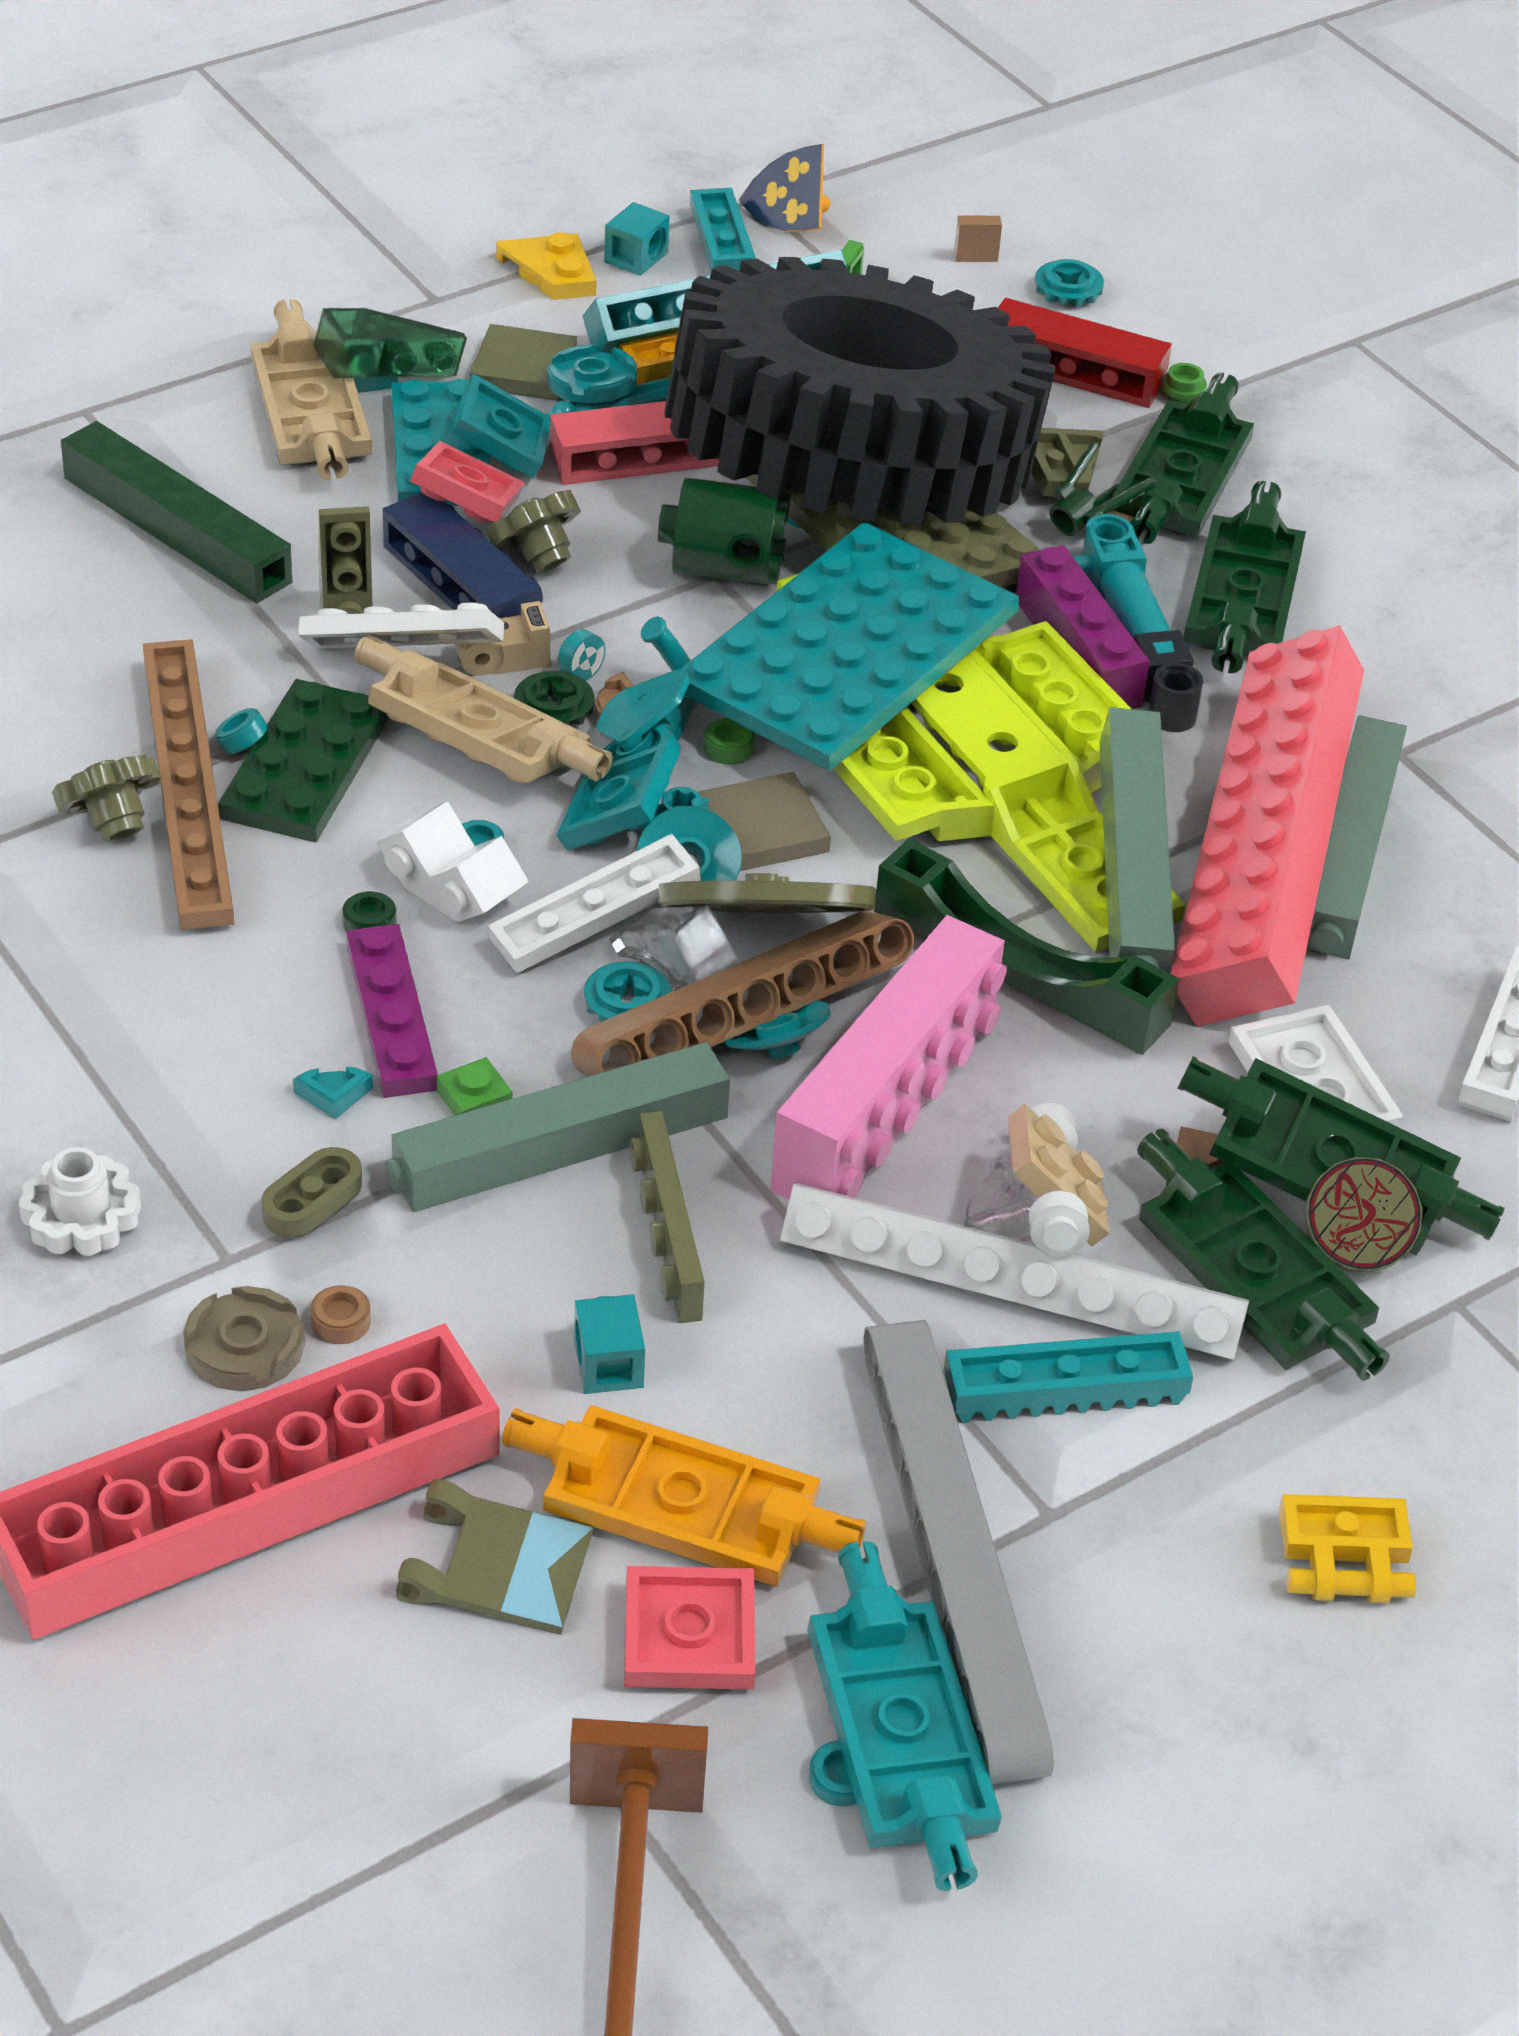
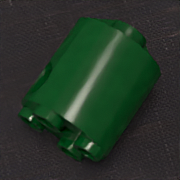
[657,478,791,586]

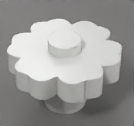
[19,1147,141,1256]

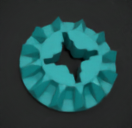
[1035,259,1104,307]
[584,961,671,1022]

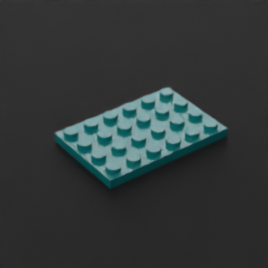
[679,522,1019,772]

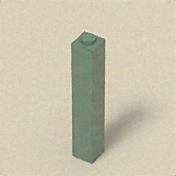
[1099,707,1175,972]
[1306,715,1407,960]
[385,1042,730,1213]

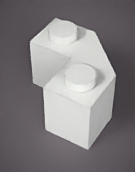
[377,801,529,922]

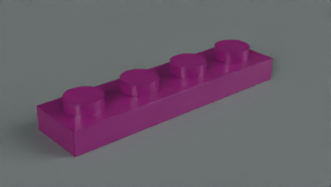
[346,924,438,1098]

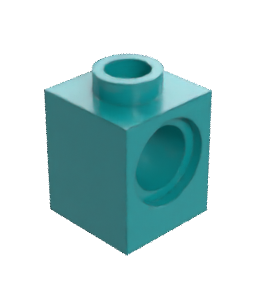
[604,202,670,276]
[574,1294,645,1394]

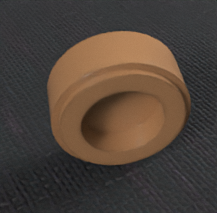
[310,1285,371,1344]

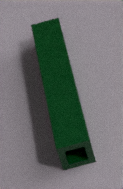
[60,421,293,604]

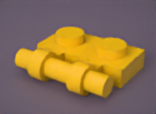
[1279,1494,1416,1603]

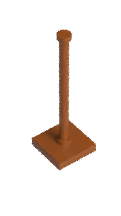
[570,1718,709,2036]

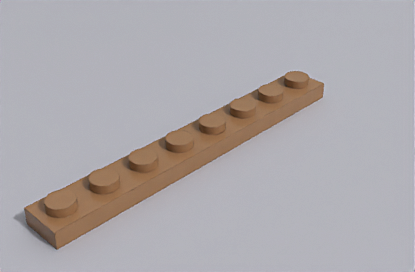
[142,639,234,930]

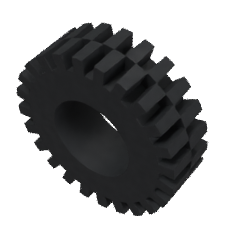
[664,257,1055,524]

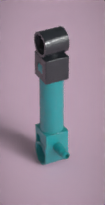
[1073,514,1204,732]

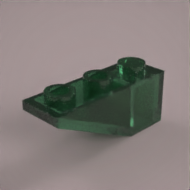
[313,308,467,378]

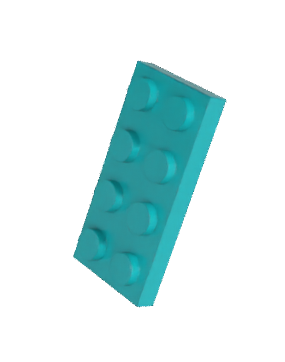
[391,379,490,506]

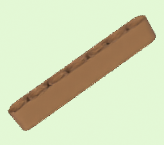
[571,911,914,1076]

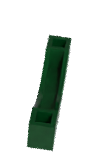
[874,838,1180,1055]

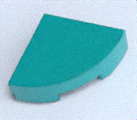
[293,1066,373,1119]

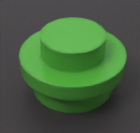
[1162,363,1207,403]

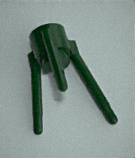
[1049,441,1156,537]

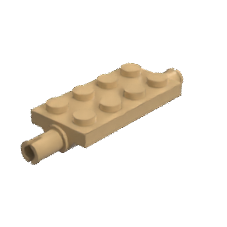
[250,299,372,480]
[354,635,613,783]

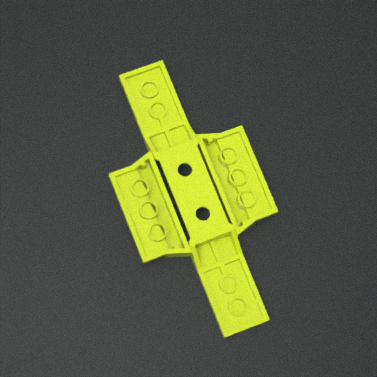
[776,574,1186,953]

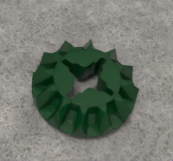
[514,671,594,725]

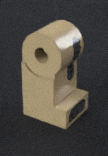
[454,601,551,676]

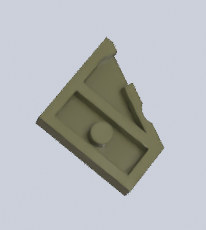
[1031,428,1104,499]

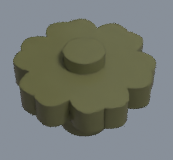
[486,490,581,573]
[52,755,161,842]

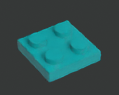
[451,373,550,479]

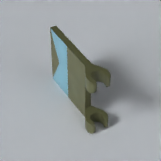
[396,1479,593,1635]

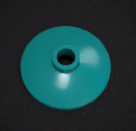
[637,806,742,881]
[725,1001,831,1058]

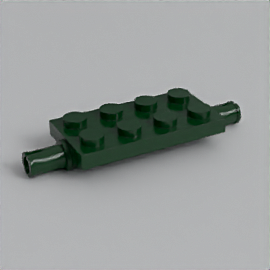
[1111,372,1254,544]
[1184,481,1306,674]
[1177,1056,1505,1256]
[1137,1129,1390,1381]

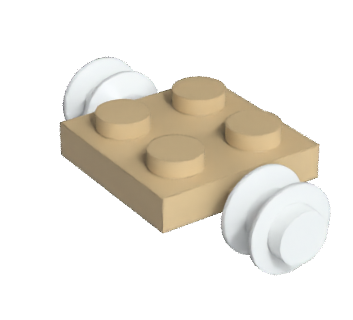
[1008,1103,1109,1257]

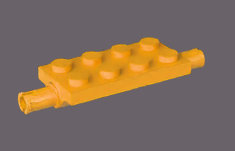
[502,1405,866,1587]

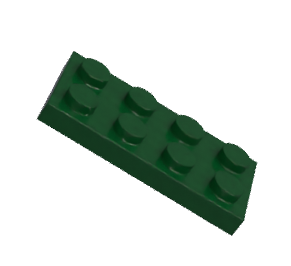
[218,679,389,843]

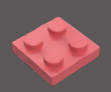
[410,441,525,523]
[624,1566,755,1690]

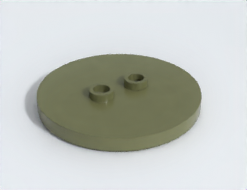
[658,873,876,913]

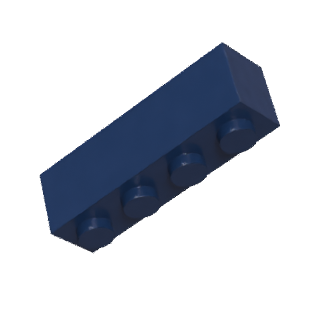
[382,492,543,618]

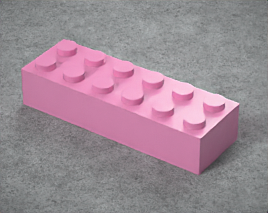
[770,915,1007,1200]

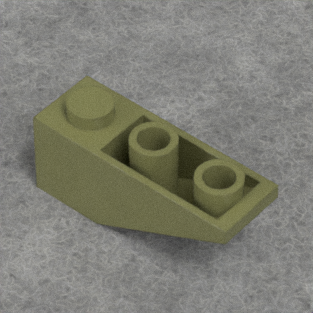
[318,506,373,614]

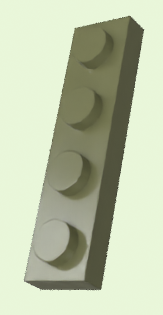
[630,1111,705,1323]

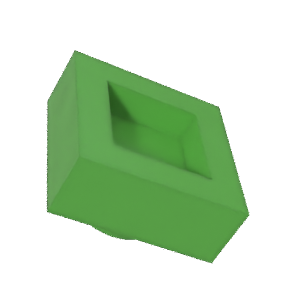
[437,1057,513,1116]

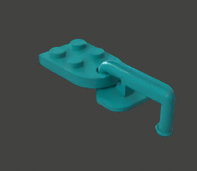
[556,616,696,851]

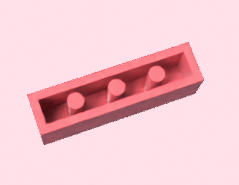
[549,401,719,485]

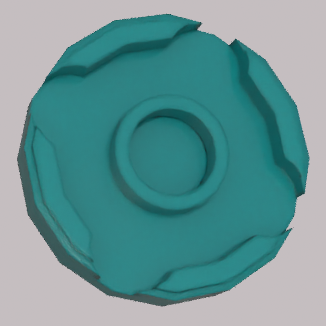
[546,345,638,404]

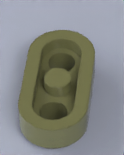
[261,1147,362,1237]

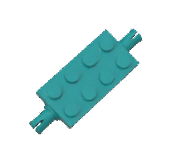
[807,1541,1002,1891]

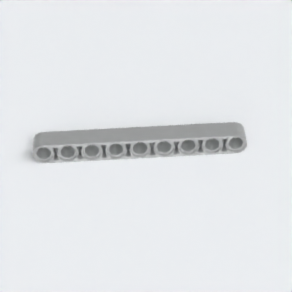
[864,1320,1053,1784]

